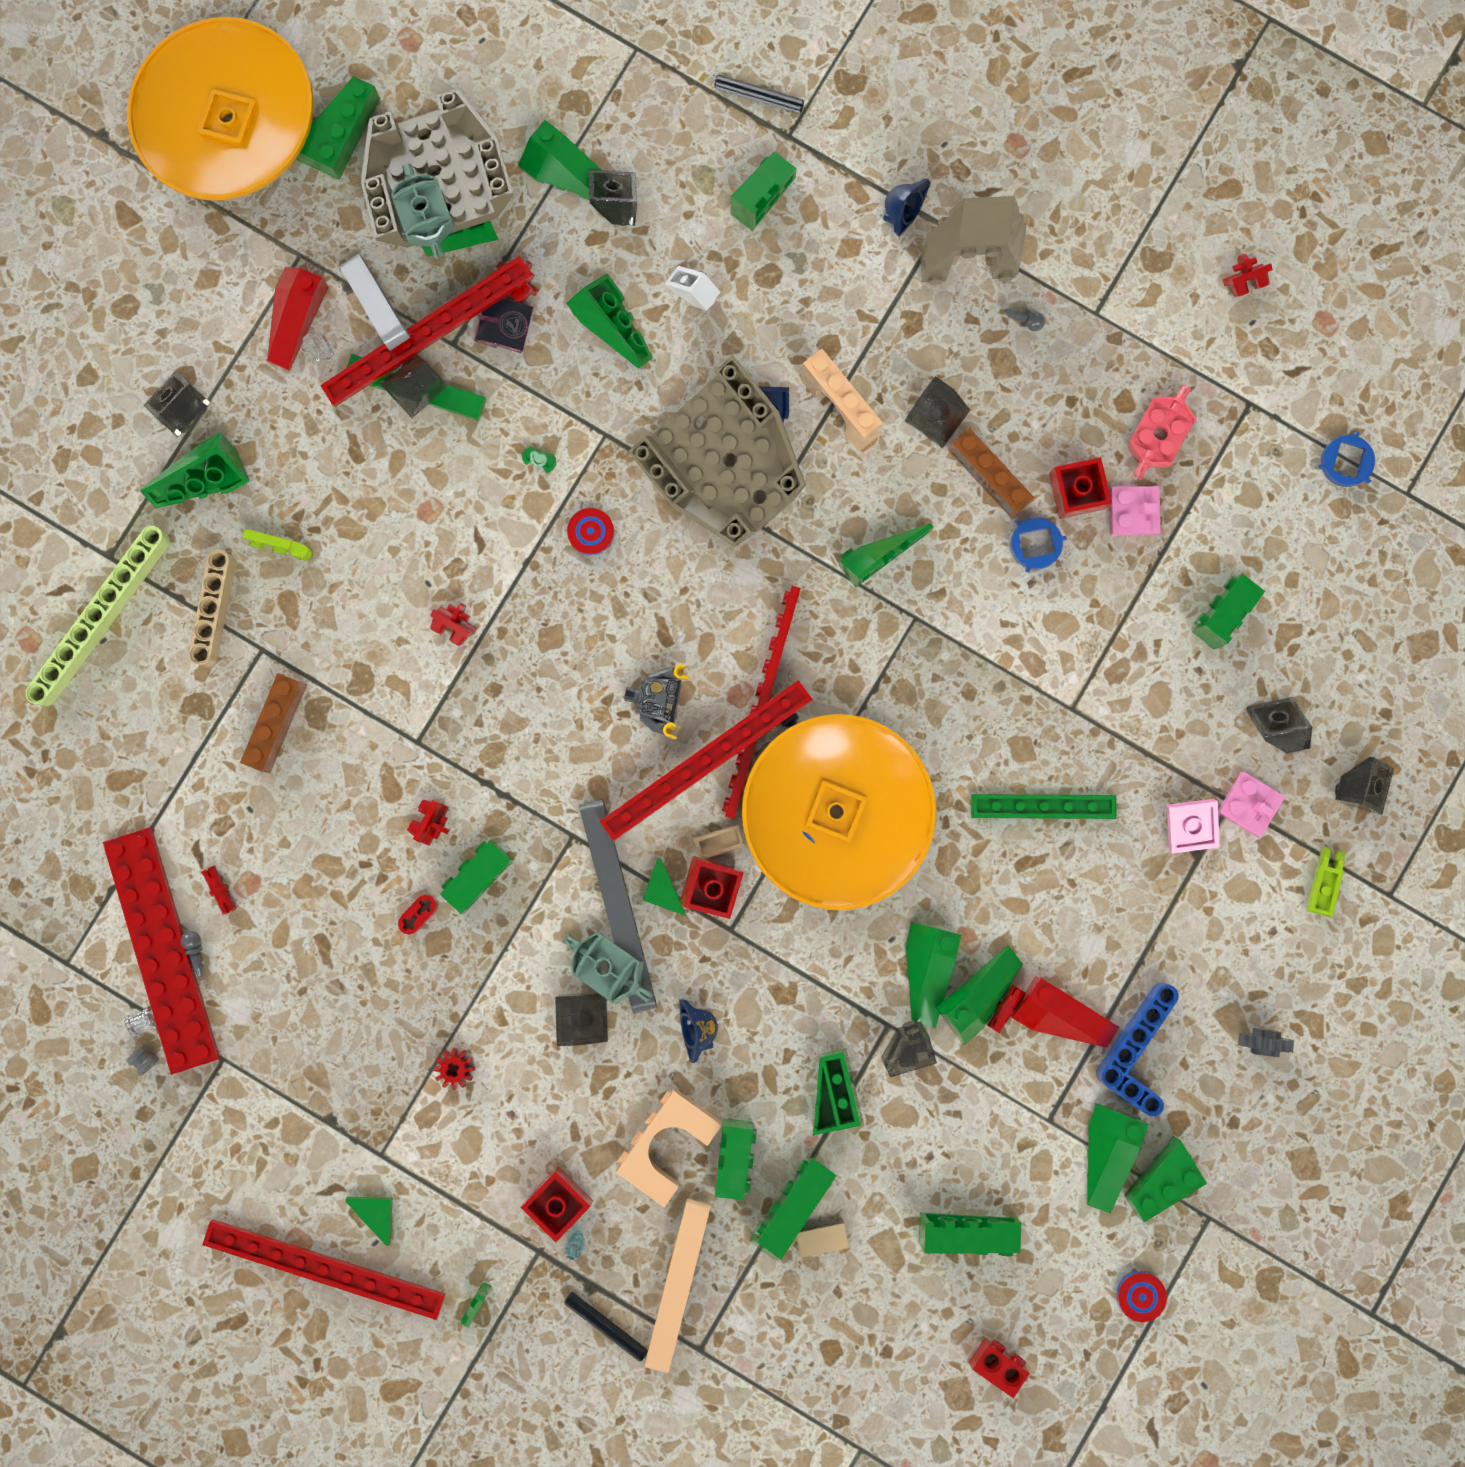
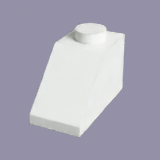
[665,266,720,311]

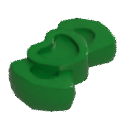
[522,446,557,473]

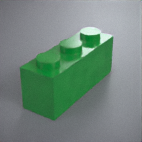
[440,840,514,914]

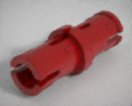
[201,865,237,915]
[987,984,1026,1034]

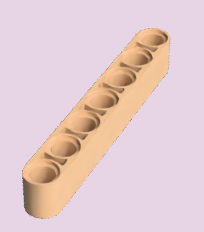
[644,1198,711,1373]

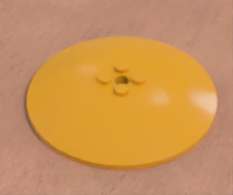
[127,17,314,201]
[742,714,936,910]

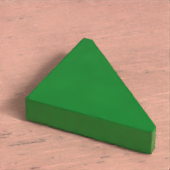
[642,858,685,915]
[345,1197,393,1246]
[461,1282,492,1327]

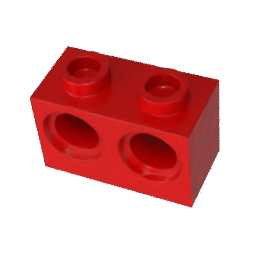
[969,1338,1030,1399]

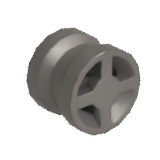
[126,1044,159,1076]

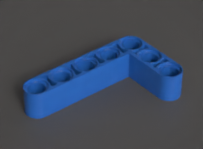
[1096,983,1179,1117]

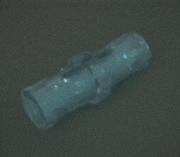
[564,1232,585,1260]

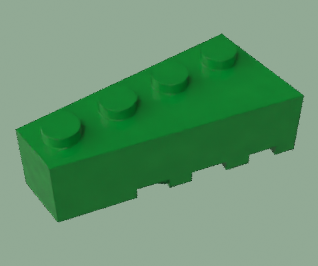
[296,76,380,180]
[749,1158,837,1260]
[918,1212,1022,1257]

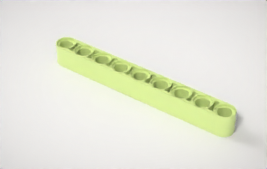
[26,526,170,706]

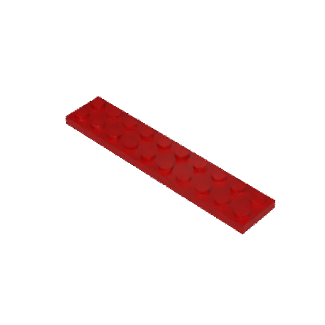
[102,827,221,1075]

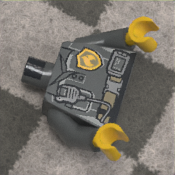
[624,664,690,739]

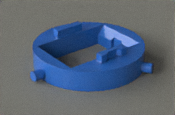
[1318,431,1375,487]
[1010,518,1067,573]

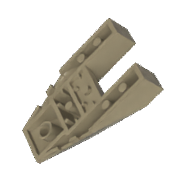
[920,196,1026,285]

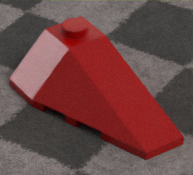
[267,267,328,371]
[1011,976,1119,1048]

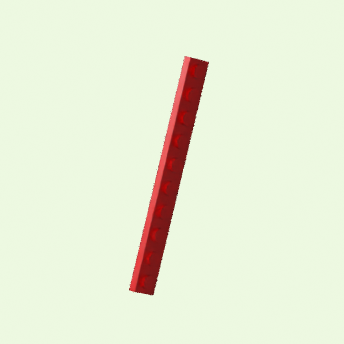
[320,256,534,407]
[722,586,801,820]
[599,680,813,841]
[202,1219,446,1320]

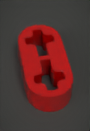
[398,894,438,935]

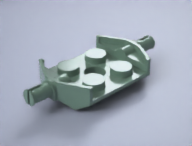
[391,163,455,259]
[563,932,653,1004]

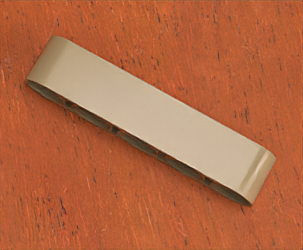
[189,549,236,668]

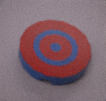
[567,508,615,556]
[1117,1271,1167,1323]

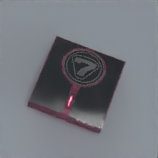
[474,298,534,354]

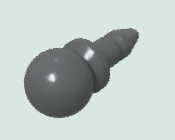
[1004,309,1045,331]
[181,931,203,977]

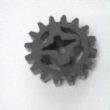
[1238,1028,1294,1057]

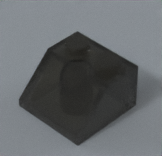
[143,371,210,437]
[555,993,608,1046]
[881,1021,937,1078]

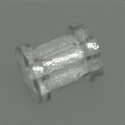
[124,1006,157,1036]

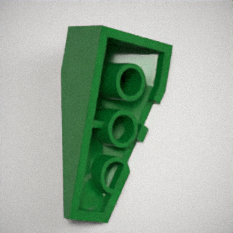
[518,120,620,206]
[566,274,653,369]
[140,432,249,508]
[839,523,934,588]
[905,922,962,1028]
[936,945,1023,1045]
[1087,1103,1149,1214]

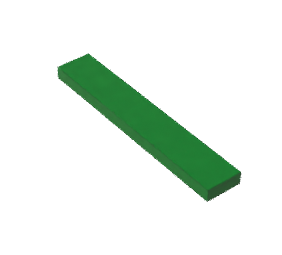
[346,354,487,421]
[971,794,1117,819]

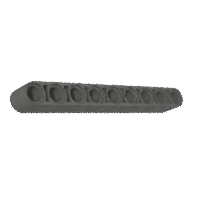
[579,798,657,1014]

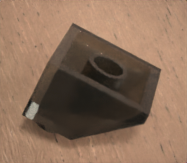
[588,170,637,226]
[379,354,447,418]
[905,376,970,449]
[1246,697,1313,754]
[1335,757,1394,815]

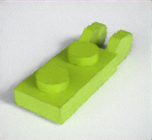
[242,529,313,561]
[1306,846,1345,918]

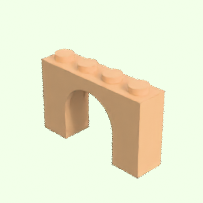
[800,349,883,452]
[616,1088,722,1207]

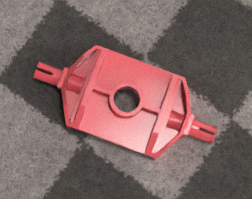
[1128,385,1197,480]

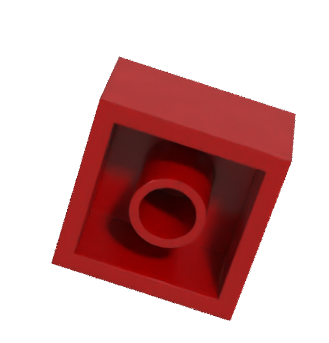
[1049,457,1112,519]
[679,856,744,919]
[520,1166,593,1243]

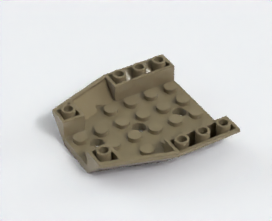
[361,89,514,248]
[628,355,806,547]

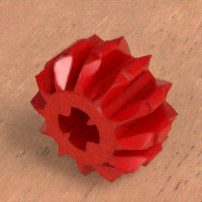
[433,1047,476,1090]

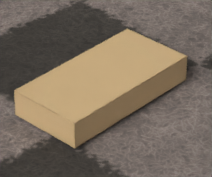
[693,823,746,859]
[797,1222,849,1258]

